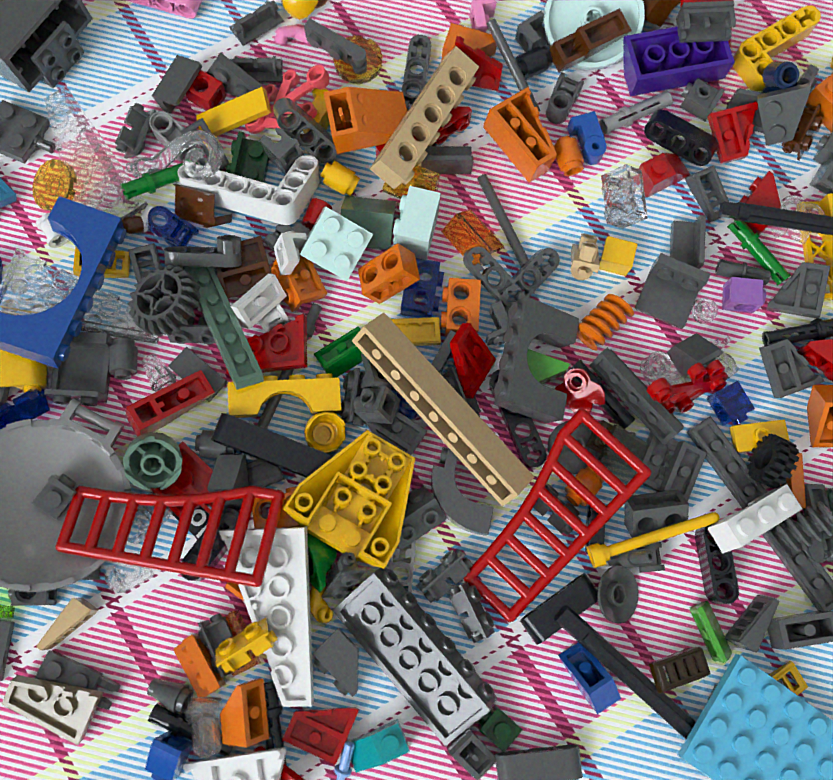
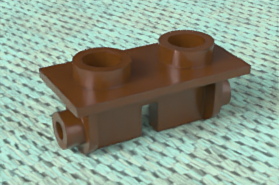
[782,105,823,161]

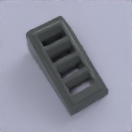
[685,165,729,222]
[128,243,162,284]
[724,595,779,653]

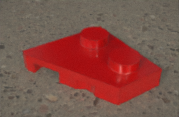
[707,102,758,165]
[449,323,496,399]

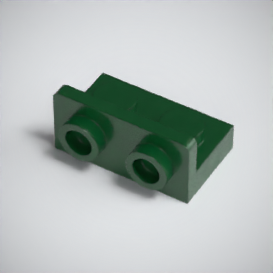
[226,131,270,183]

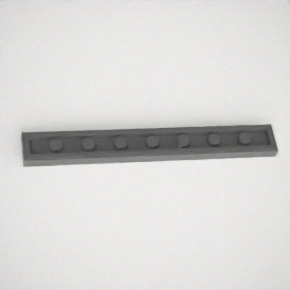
[686,416,833,611]

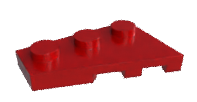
[226,313,307,377]

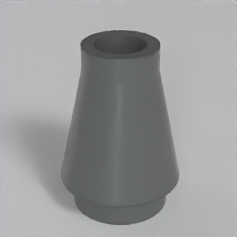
[147,678,194,713]

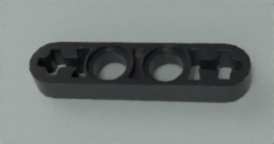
[489,369,547,469]

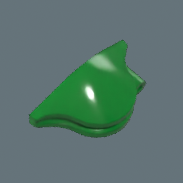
[307,533,337,592]

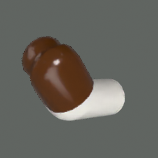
[122,205,159,234]

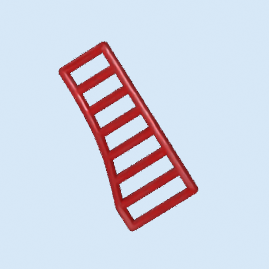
[463,409,652,622]
[55,486,285,587]

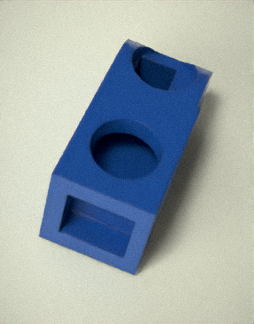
[567,111,607,165]

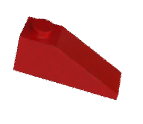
[125,370,215,437]

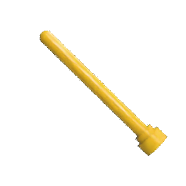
[587,512,720,568]

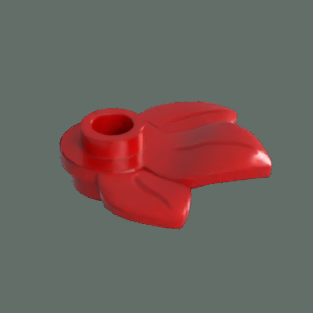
[555,368,605,414]

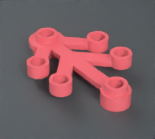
[245,65,329,134]

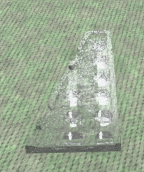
[44,86,148,219]
[0,248,160,344]

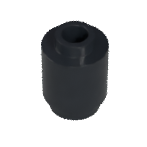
[516,46,553,80]

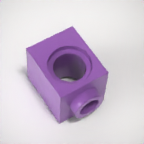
[722,277,766,313]

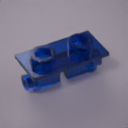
[0,389,50,429]

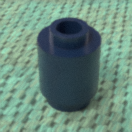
[763,62,799,89]

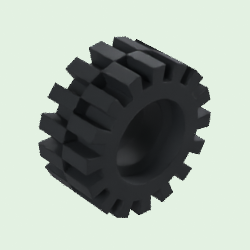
[747,434,799,488]

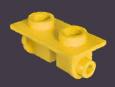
[215,617,278,673]

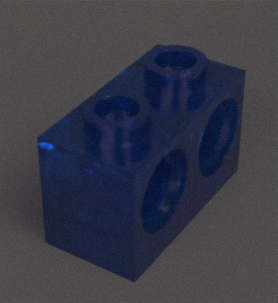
[400,258,444,318]

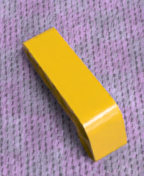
[732,5,821,92]

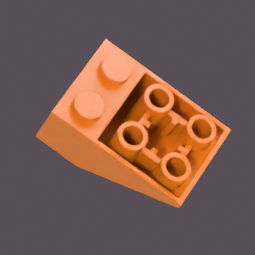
[323,87,407,154]

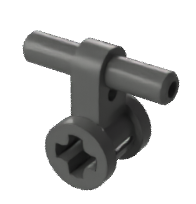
[607,542,665,573]

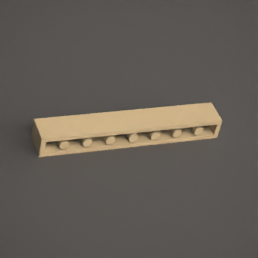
[352,312,534,507]

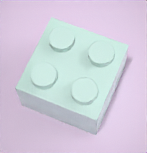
[393,186,441,261]
[299,207,373,281]

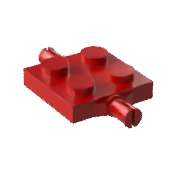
[151,441,213,518]

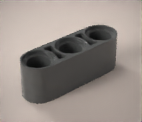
[273,98,337,163]
[495,745,583,780]

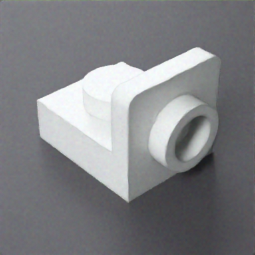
[274,231,307,275]

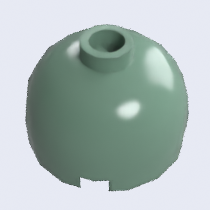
[123,432,183,490]

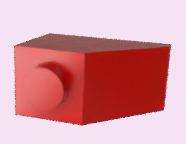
[633,153,690,198]

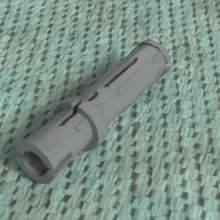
[600,90,673,134]

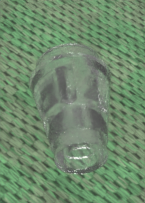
[142,354,176,392]

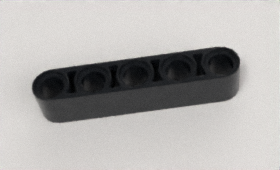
[211,413,333,478]

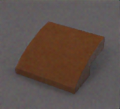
[215,236,271,298]

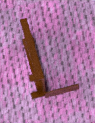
[172,184,232,228]

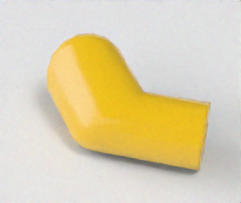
[310,585,333,623]

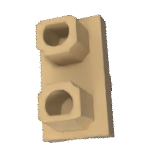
[570,233,600,280]

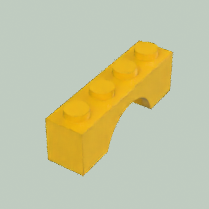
[227,373,341,418]

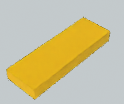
[196,87,272,141]

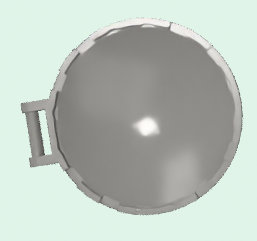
[0,398,131,592]

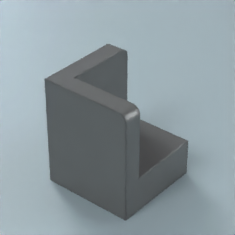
[515,11,549,52]

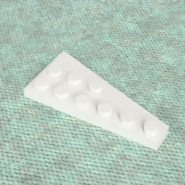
[219,527,314,707]

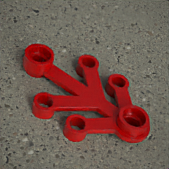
[646,360,728,414]

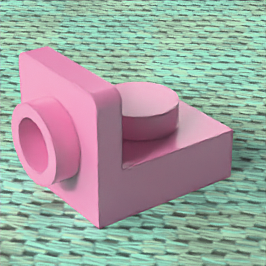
[469,0,496,32]

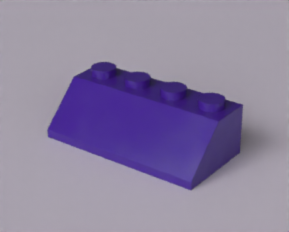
[623,26,735,97]

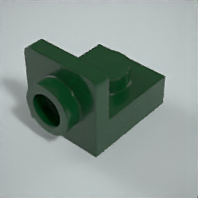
[477,705,523,752]

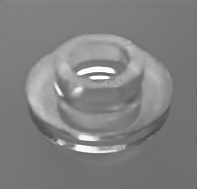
[691,298,718,324]

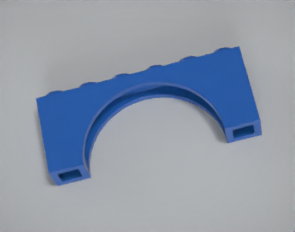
[0,196,126,369]

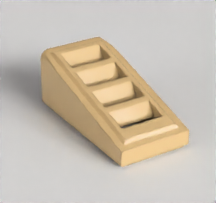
[36,598,99,651]

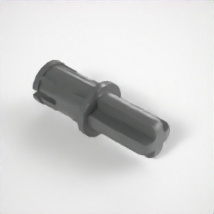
[715,259,771,285]

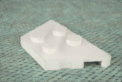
[183,747,286,780]

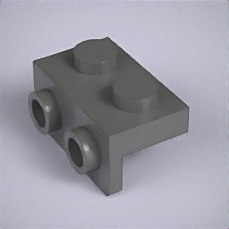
[398,486,446,549]

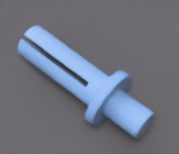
[334,741,355,780]

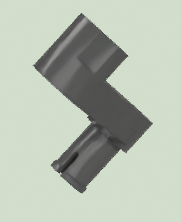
[164,235,242,269]

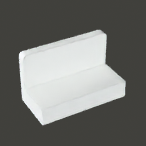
[231,273,287,329]

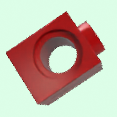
[186,70,227,111]

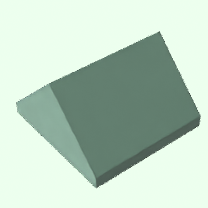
[341,196,396,250]

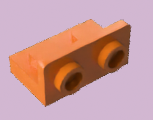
[271,255,327,312]
[174,633,226,699]

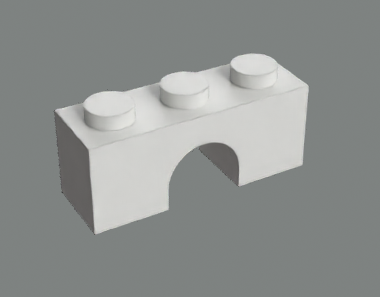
[708,484,802,553]

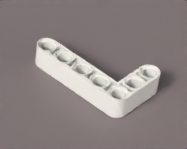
[177,155,320,225]

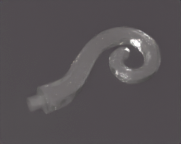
[126,130,224,181]

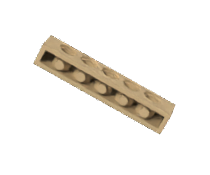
[369,46,479,189]

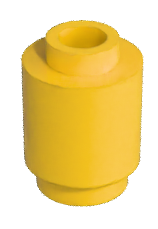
[320,160,360,196]

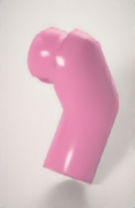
[274,25,308,45]

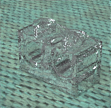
[601,164,648,229]

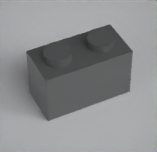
[767,611,833,650]

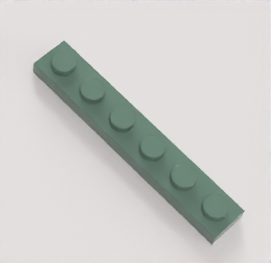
[184,266,264,390]

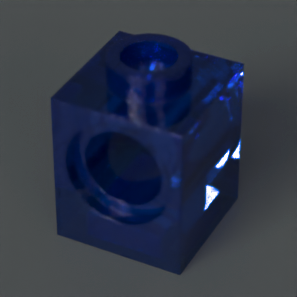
[706,381,755,426]

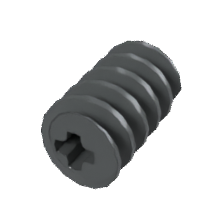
[775,500,833,557]

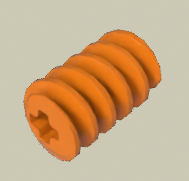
[577,294,634,351]

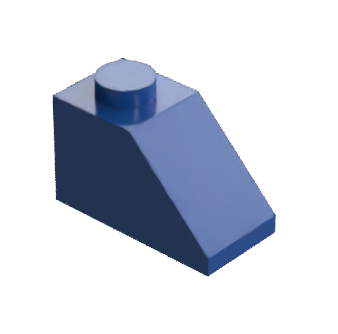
[558,642,621,715]
[145,731,194,780]

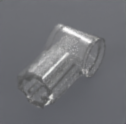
[187,697,222,758]

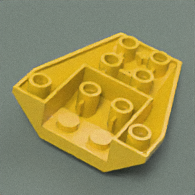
[283,430,415,569]

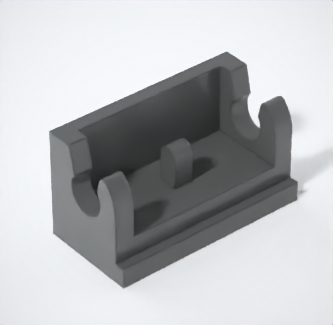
[676,1,736,43]
[259,128,304,175]

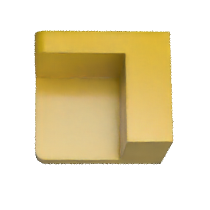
[599,236,638,276]

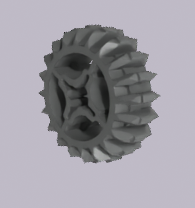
[128,264,201,337]

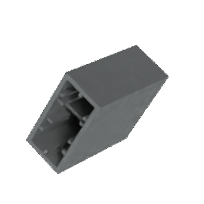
[0,0,93,93]

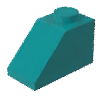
[351,719,410,773]

